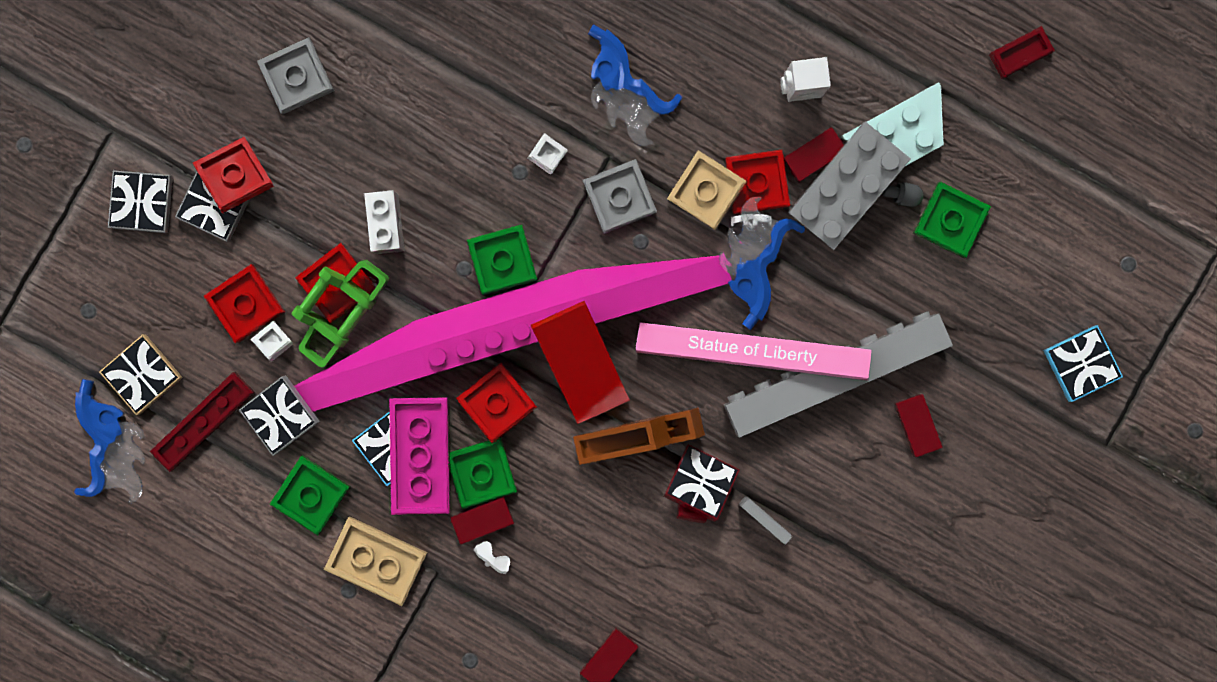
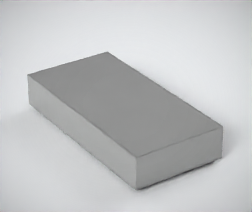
[739,497,792,545]

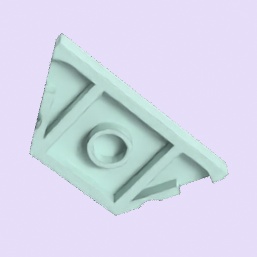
[841,82,944,166]

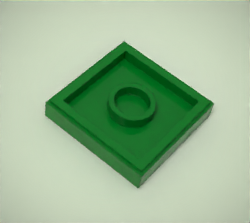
[913,181,991,258]
[467,225,538,295]
[449,438,518,509]
[270,455,351,536]

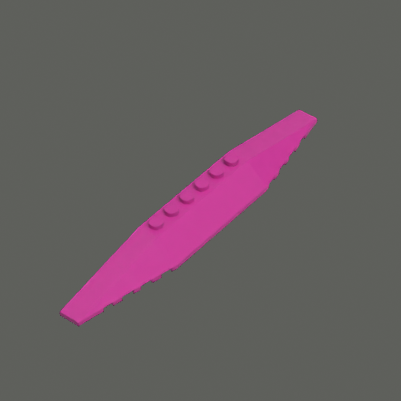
[294,255,732,412]

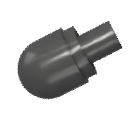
[883,182,924,207]

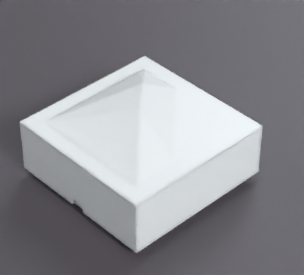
[527,133,568,175]
[251,321,293,362]

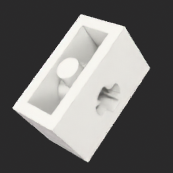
[781,57,831,102]
[364,190,405,254]

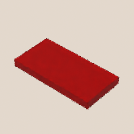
[531,301,630,424]

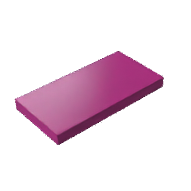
[389,397,450,515]

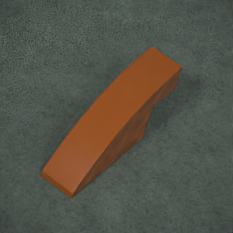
[573,407,705,465]

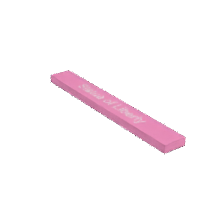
[636,323,871,381]

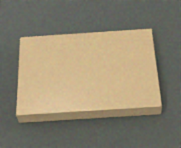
[324,517,428,606]

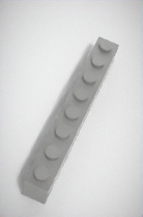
[724,311,953,438]

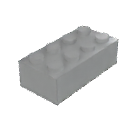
[788,121,911,250]

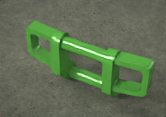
[291,260,389,367]

